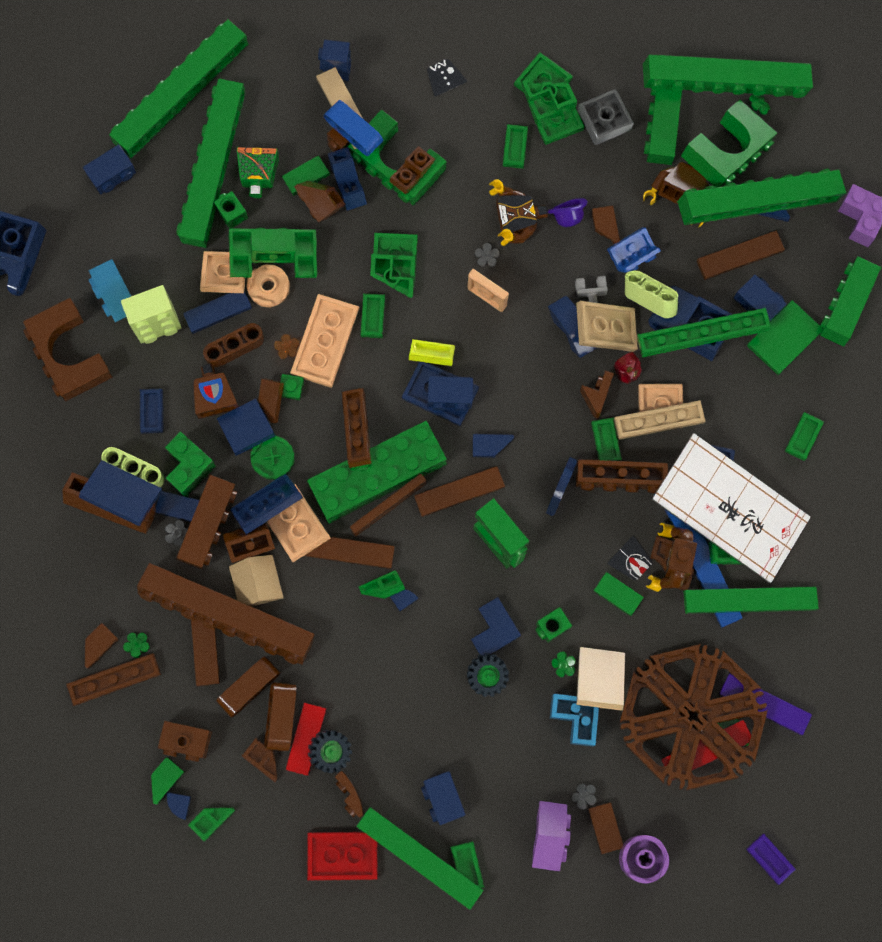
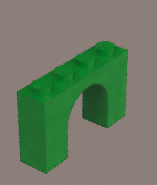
[681,100,777,188]
[348,110,446,206]
[473,498,529,569]

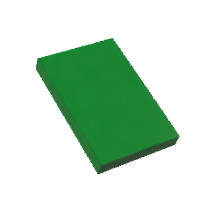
[747,300,823,375]

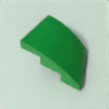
[522,80,584,145]
[370,233,418,298]

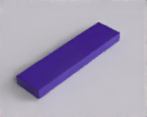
[719,674,812,735]

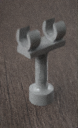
[575,276,608,303]

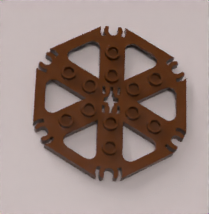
[620,644,768,791]

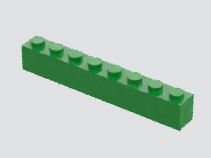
[109,19,248,159]
[643,55,813,98]
[177,79,246,248]
[677,169,846,225]

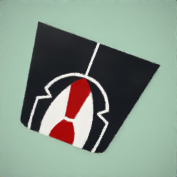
[607,535,652,580]

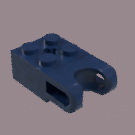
[0,211,47,296]
[648,286,732,361]

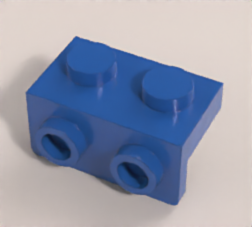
[607,227,661,273]

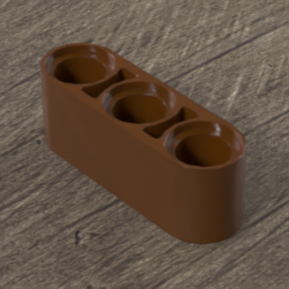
[203,323,264,368]
[216,656,280,718]
[264,682,296,751]

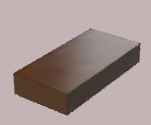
[588,802,623,854]

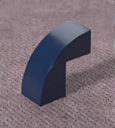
[328,147,367,211]
[548,296,598,358]

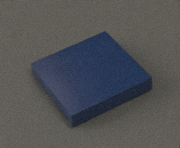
[217,399,275,456]

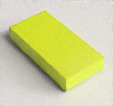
[409,339,455,366]

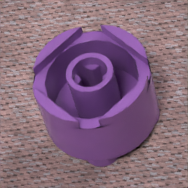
[619,835,669,883]

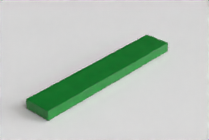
[637,308,772,357]
[683,587,819,614]
[356,807,484,910]

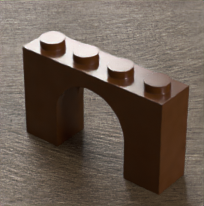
[23,298,113,401]

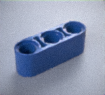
[323,100,384,156]

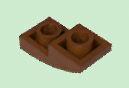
[389,146,435,194]
[335,771,364,818]

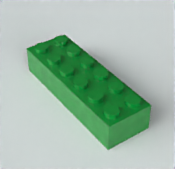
[307,421,447,524]

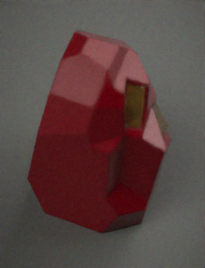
[614,352,642,384]

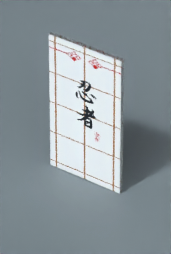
[651,434,810,583]

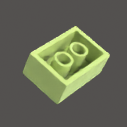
[121,285,182,344]

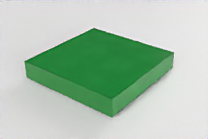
[514,52,573,93]

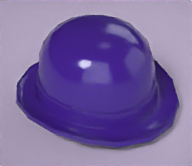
[547,198,588,227]

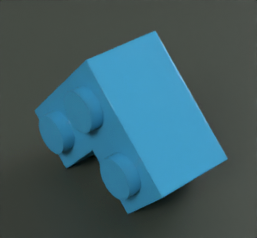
[88,259,131,322]
[550,694,599,746]

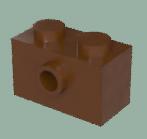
[158,721,212,762]

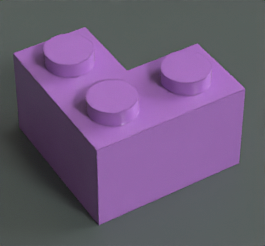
[838,184,882,247]
[532,801,571,871]

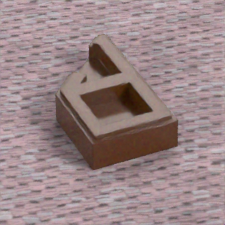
[591,206,620,244]
[258,379,284,423]
[85,623,119,669]
[242,738,278,782]

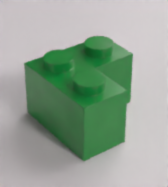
[165,431,216,497]

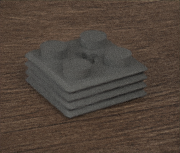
[578,89,634,145]

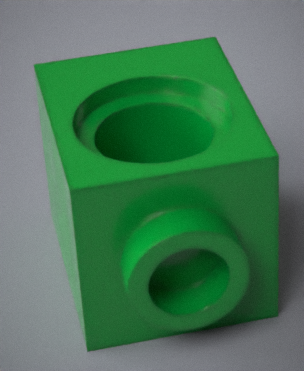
[214,191,248,229]
[535,607,572,643]

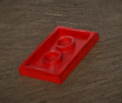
[307,832,378,880]

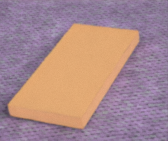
[290,294,359,388]

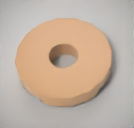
[246,264,290,307]

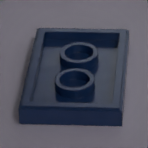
[402,362,479,427]
[79,460,162,526]
[230,474,303,534]

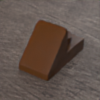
[580,371,614,419]

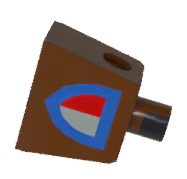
[194,364,239,419]

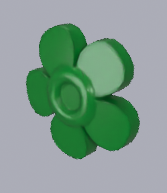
[749,95,770,115]
[123,633,150,658]
[552,651,576,677]

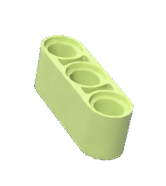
[625,270,678,318]
[102,447,165,487]

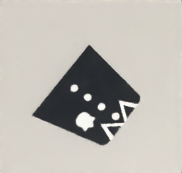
[427,59,468,97]

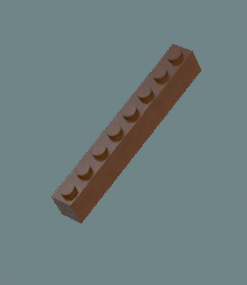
[137,563,315,665]

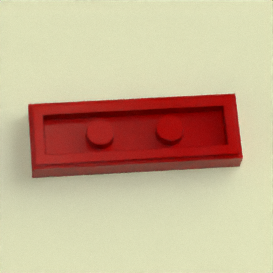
[286,703,326,776]

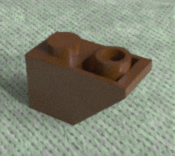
[294,181,346,223]

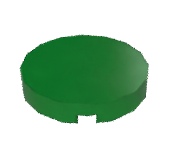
[251,436,295,480]

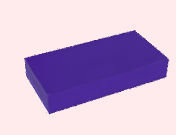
[746,834,796,885]

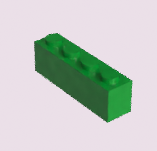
[644,89,682,165]
[820,256,881,347]

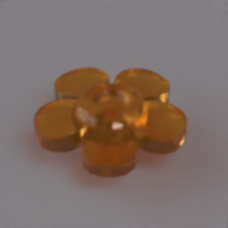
[274,334,299,359]

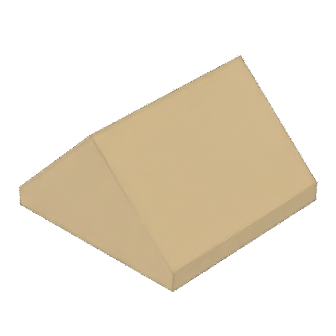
[229,555,284,607]

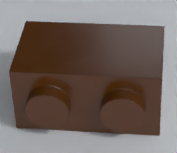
[223,522,275,563]

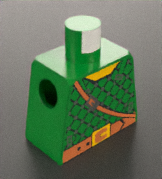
[237,147,279,198]

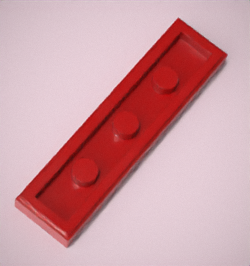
[661,720,751,780]

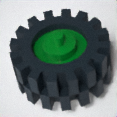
[467,653,509,697]
[308,730,352,773]

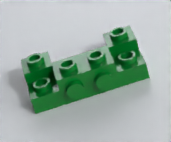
[228,228,317,278]

